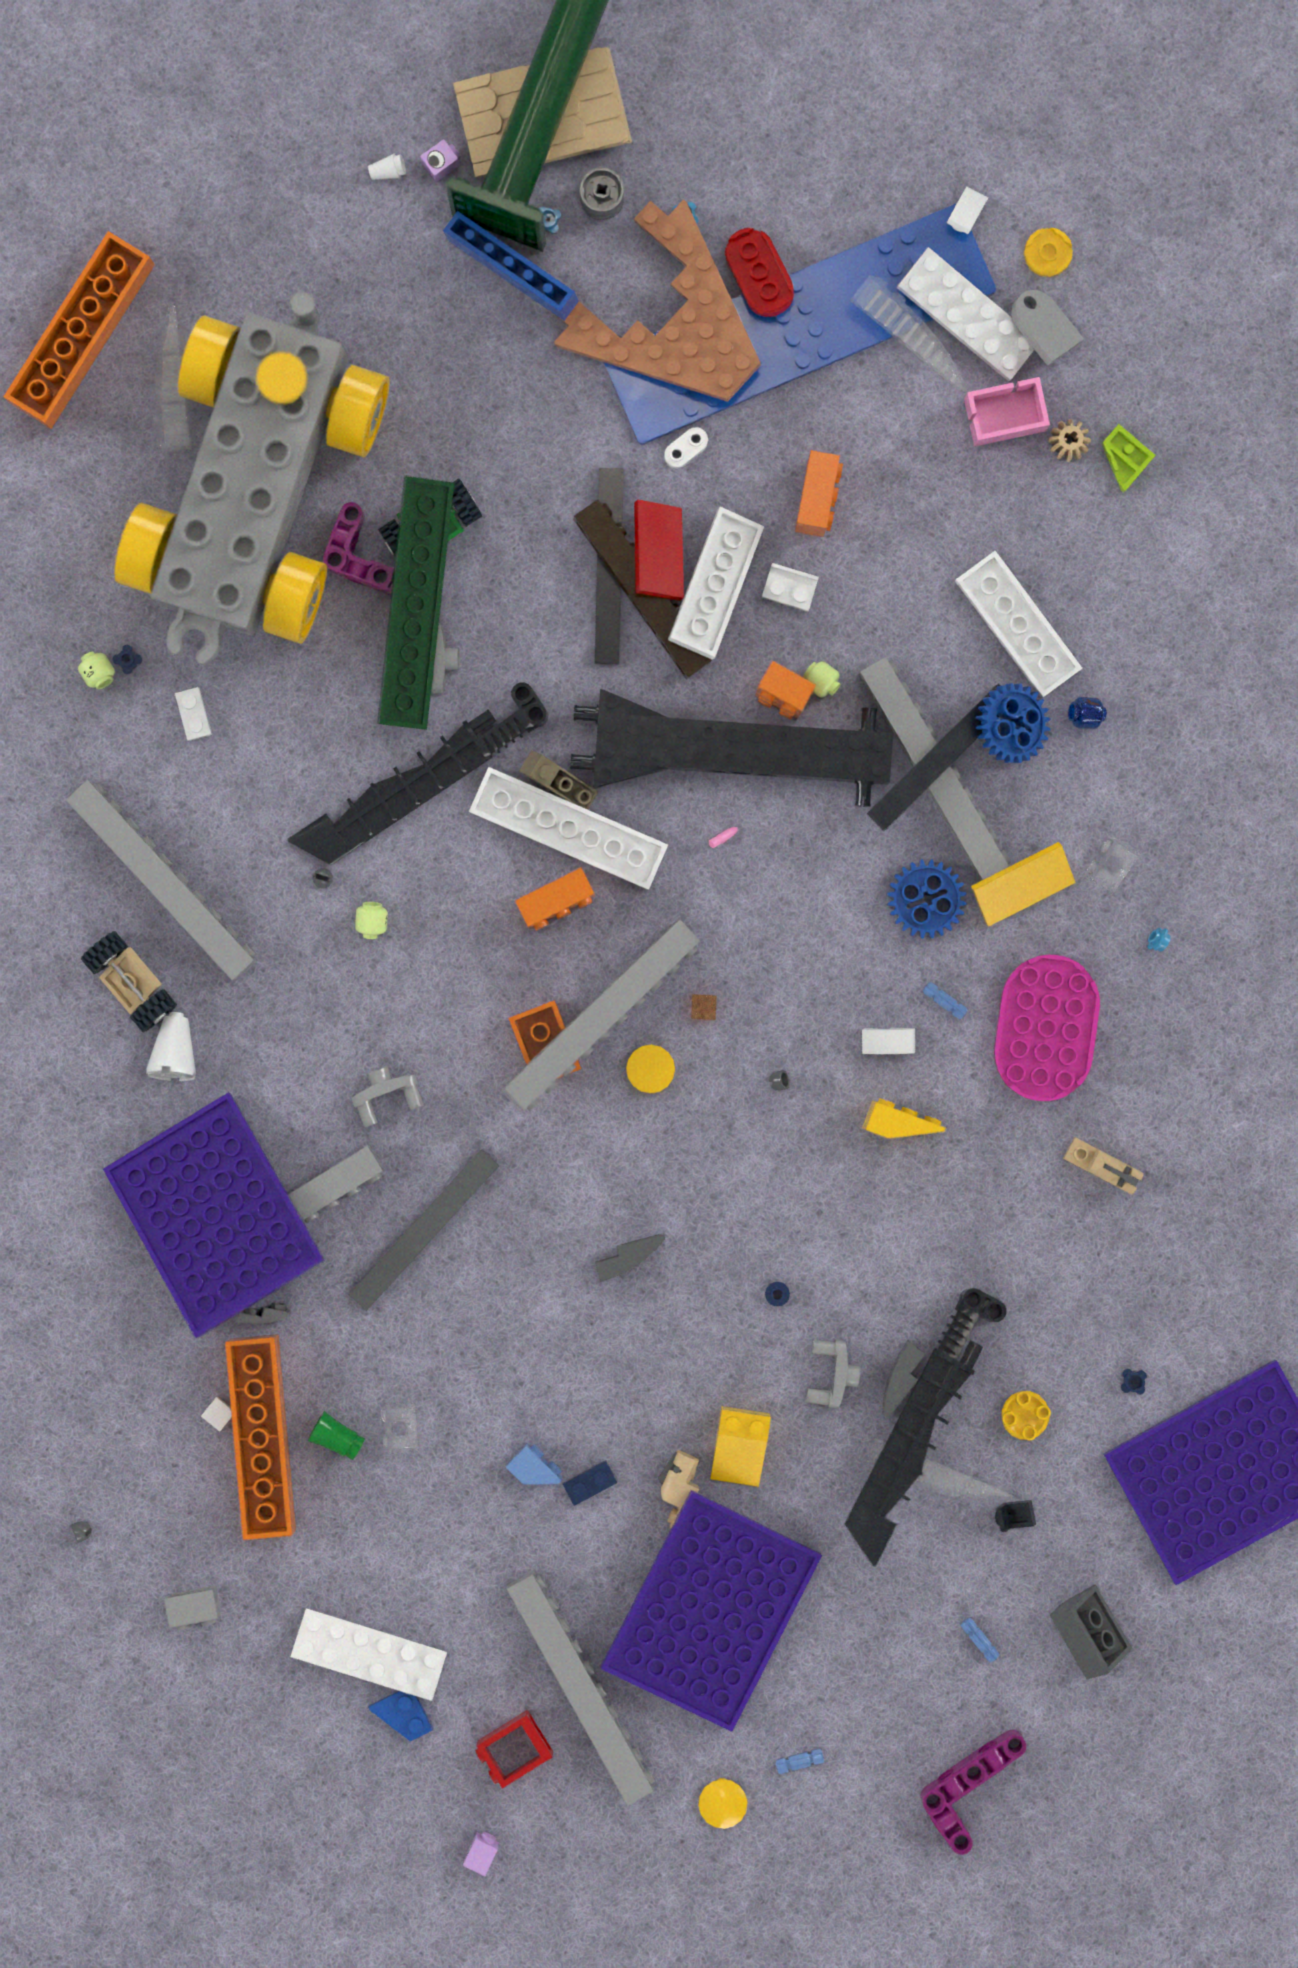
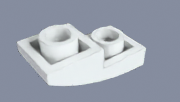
[947,187,988,234]
[862,1028,915,1054]

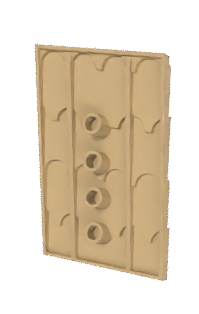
[453,47,632,179]

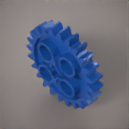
[976,683,1051,763]
[887,859,967,939]

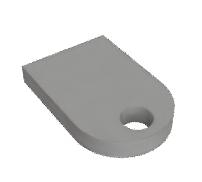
[1011,290,1084,366]

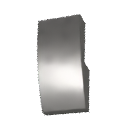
[236,1302,291,1324]

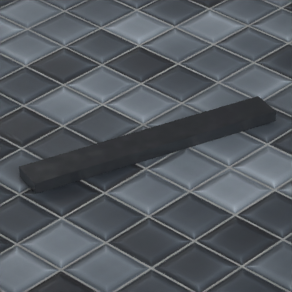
[595,468,624,664]
[866,683,1009,831]

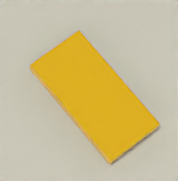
[971,842,1075,927]

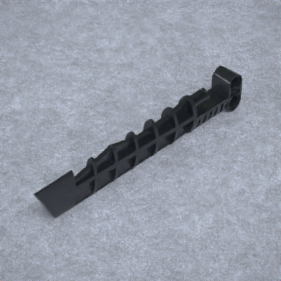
[288,682,548,865]
[845,1288,1007,1567]

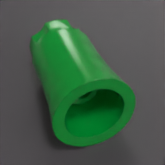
[307,1411,365,1460]

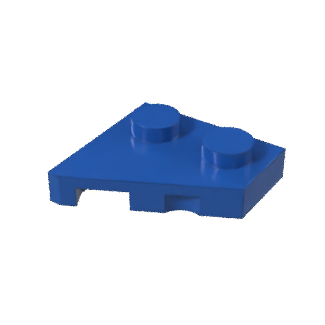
[368,1691,433,1742]

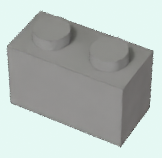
[164,1585,221,1630]

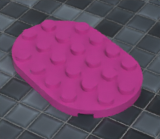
[994,955,1100,1101]

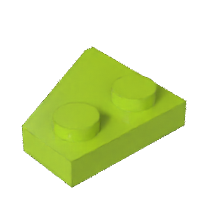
[1101,424,1156,493]

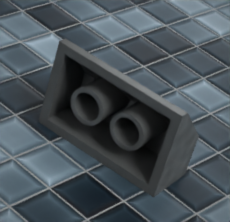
[1050,1584,1133,1679]

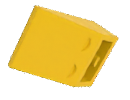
[862,1098,946,1138]

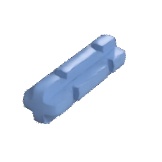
[923,982,967,1019]
[961,1618,999,1662]
[776,1748,824,1774]

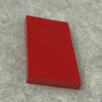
[634,499,684,601]

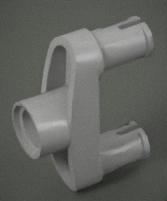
[431,625,461,694]
[351,1067,424,1128]
[806,1339,860,1409]

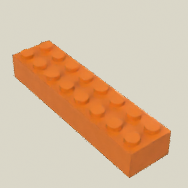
[3,231,155,429]
[225,1334,296,1540]

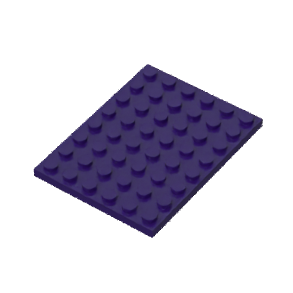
[103,1092,325,1338]
[1103,1360,1298,1585]
[600,1490,822,1732]

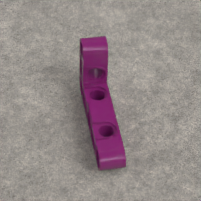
[323,502,394,596]
[920,1729,1026,1855]

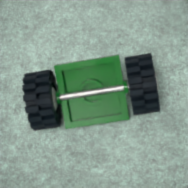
[378,479,483,556]

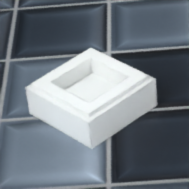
[201,1396,232,1432]

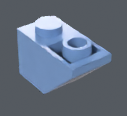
[506,1443,562,1485]

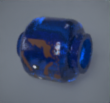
[1068,697,1107,729]

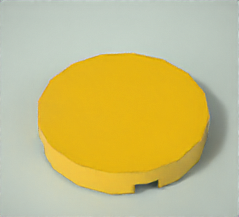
[1024,228,1073,277]
[256,352,308,404]
[626,1045,675,1093]

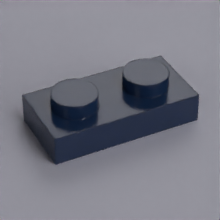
[563,1460,617,1506]

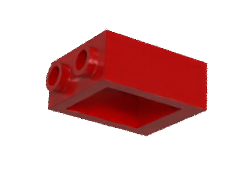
[475,1709,554,1789]

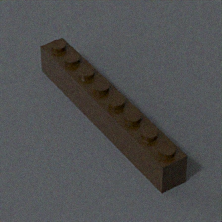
[573,499,712,680]

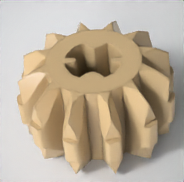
[1048,419,1091,462]

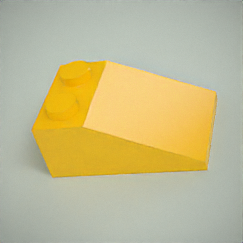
[710,1406,771,1487]

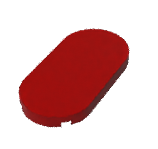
[725,228,794,317]

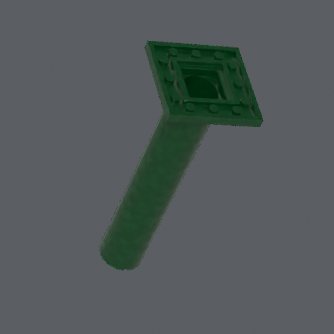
[446,0,609,252]

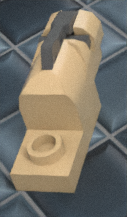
[1063,1137,1144,1195]
[658,1450,699,1529]

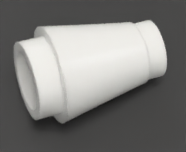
[368,154,406,180]

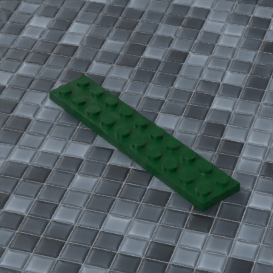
[377,476,454,730]

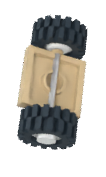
[81,931,177,1033]

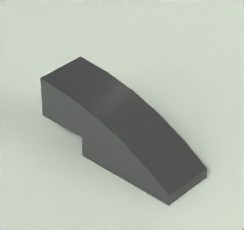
[595,1233,665,1282]
[882,1340,926,1419]

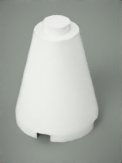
[146,1012,196,1081]

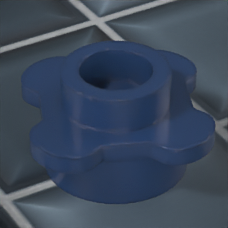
[113,645,142,674]
[1121,1369,1147,1395]

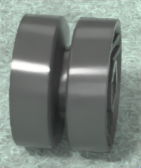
[579,167,624,220]

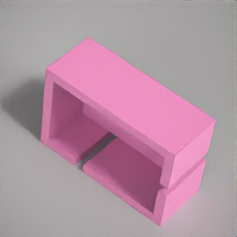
[964,377,1050,447]

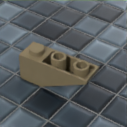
[519,750,598,810]

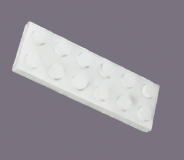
[896,247,1035,381]
[668,507,764,660]
[955,551,1082,698]
[290,1608,447,1701]

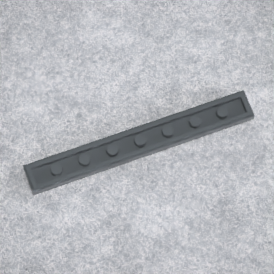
[348,1149,499,1311]

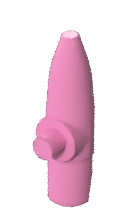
[709,827,738,848]

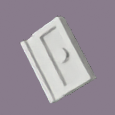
[762,563,819,612]

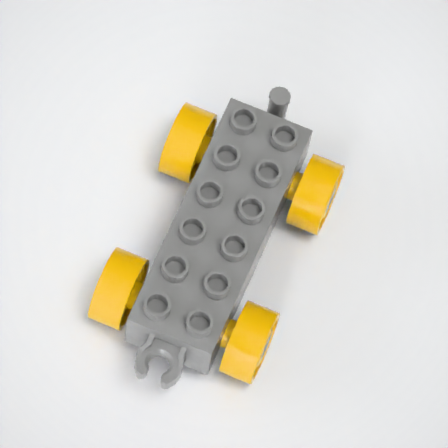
[114,292,390,666]

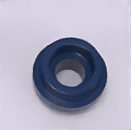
[765,1282,790,1306]

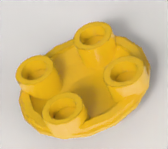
[1001,1391,1051,1440]
[698,1778,748,1829]

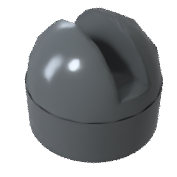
[313,868,333,888]
[769,1070,790,1091]
[71,1521,92,1543]

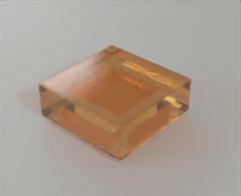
[691,994,717,1020]

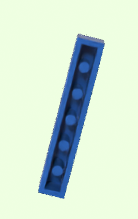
[443,211,579,321]

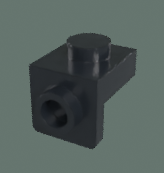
[995,1500,1036,1532]

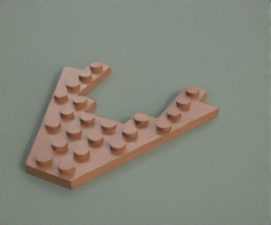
[554,199,761,402]

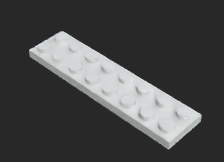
[469,767,668,890]

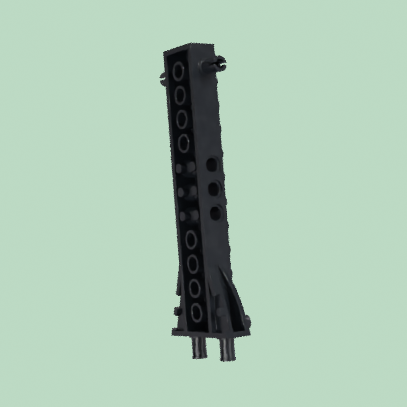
[570,688,893,807]

